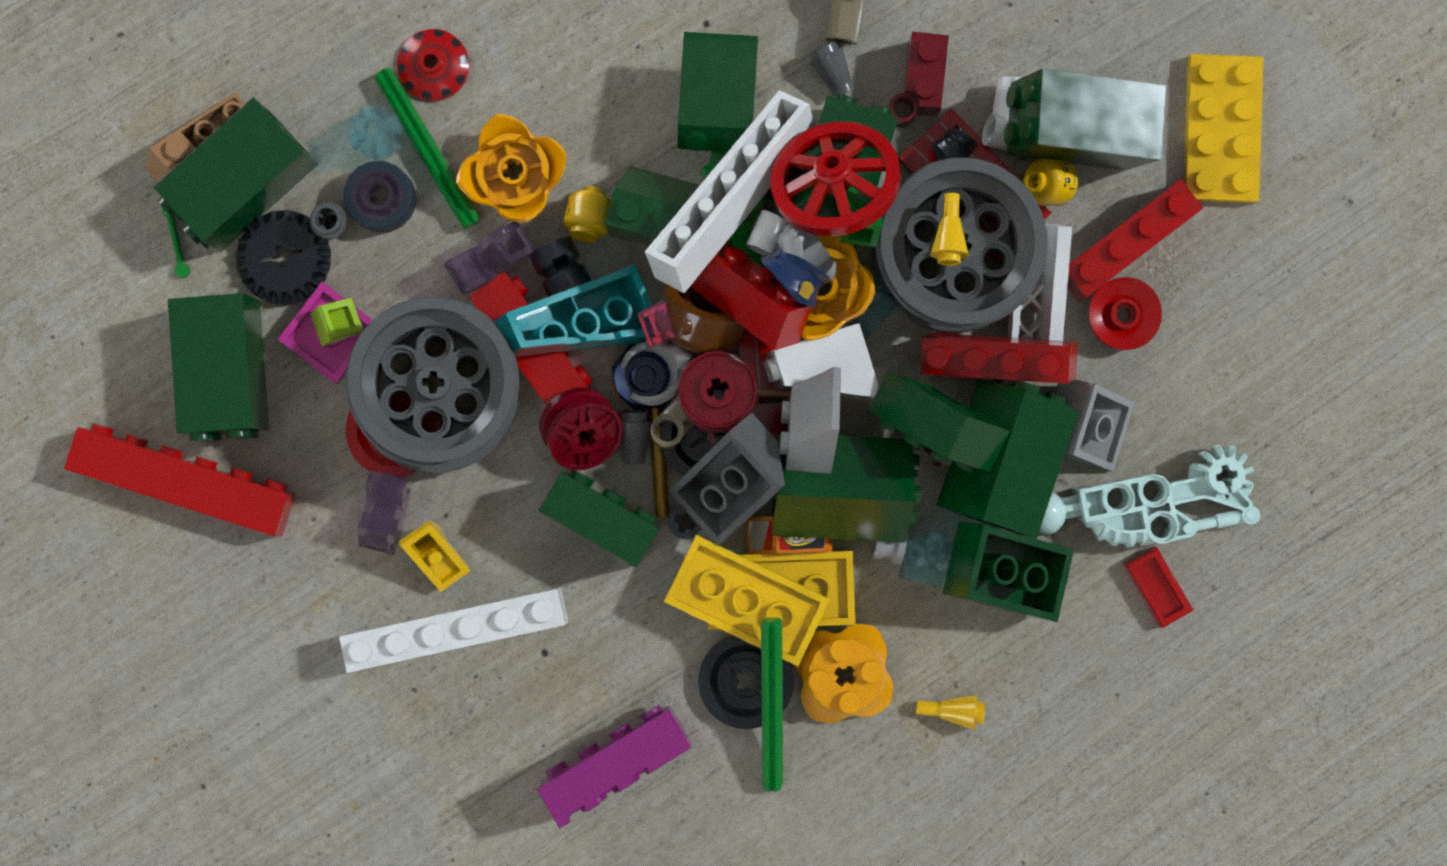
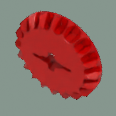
[345,393,441,478]

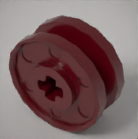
[678,351,757,434]
[538,387,623,470]

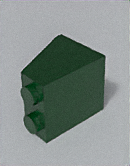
[678,32,758,152]
[605,166,699,247]

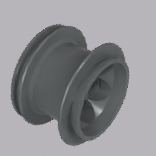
[872,158,1047,333]
[346,297,519,473]

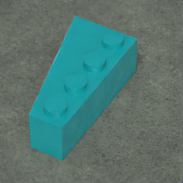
[494,265,658,357]

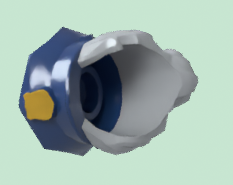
[761,223,837,308]
[611,338,695,410]

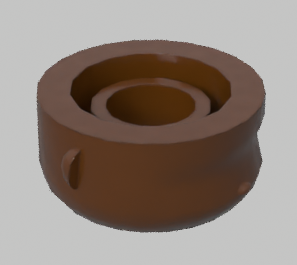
[658,284,747,354]

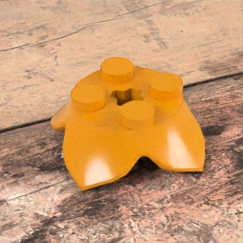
[456,113,566,223]
[773,235,875,340]
[795,624,893,723]

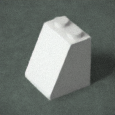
[762,323,879,400]

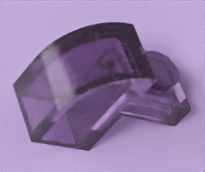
[444,222,536,296]
[358,471,411,555]

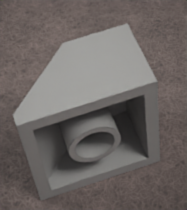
[779,367,841,474]
[1053,380,1135,472]

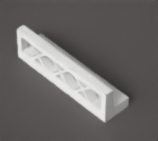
[1008,224,1072,341]

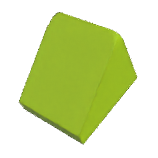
[311,297,363,347]

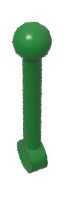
[162,208,191,278]

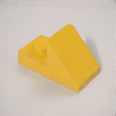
[398,520,470,592]

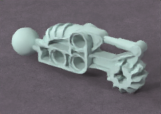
[1038,445,1260,548]

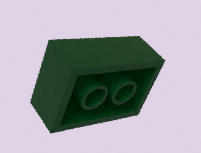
[868,370,1011,473]
[539,470,661,567]
[942,521,1074,622]

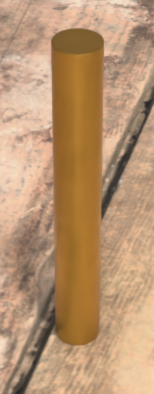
[648,408,670,518]

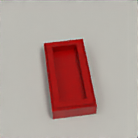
[1123,546,1194,628]

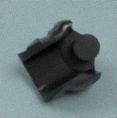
[931,124,978,161]

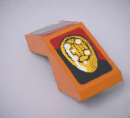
[746,517,833,554]

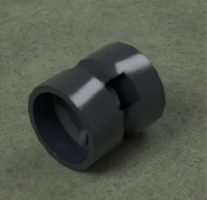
[529,236,592,297]

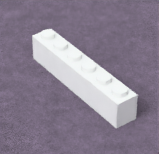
[645,90,815,293]
[339,587,569,673]

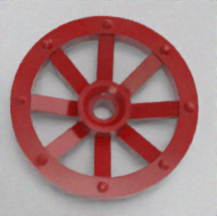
[770,122,901,236]

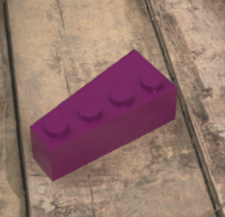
[537,705,692,829]

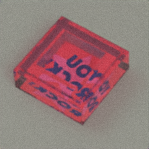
[638,300,679,348]

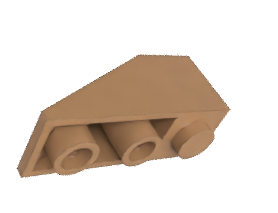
[145,93,245,182]

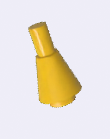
[930,193,969,266]
[916,694,985,731]

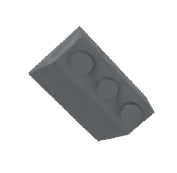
[668,413,785,546]

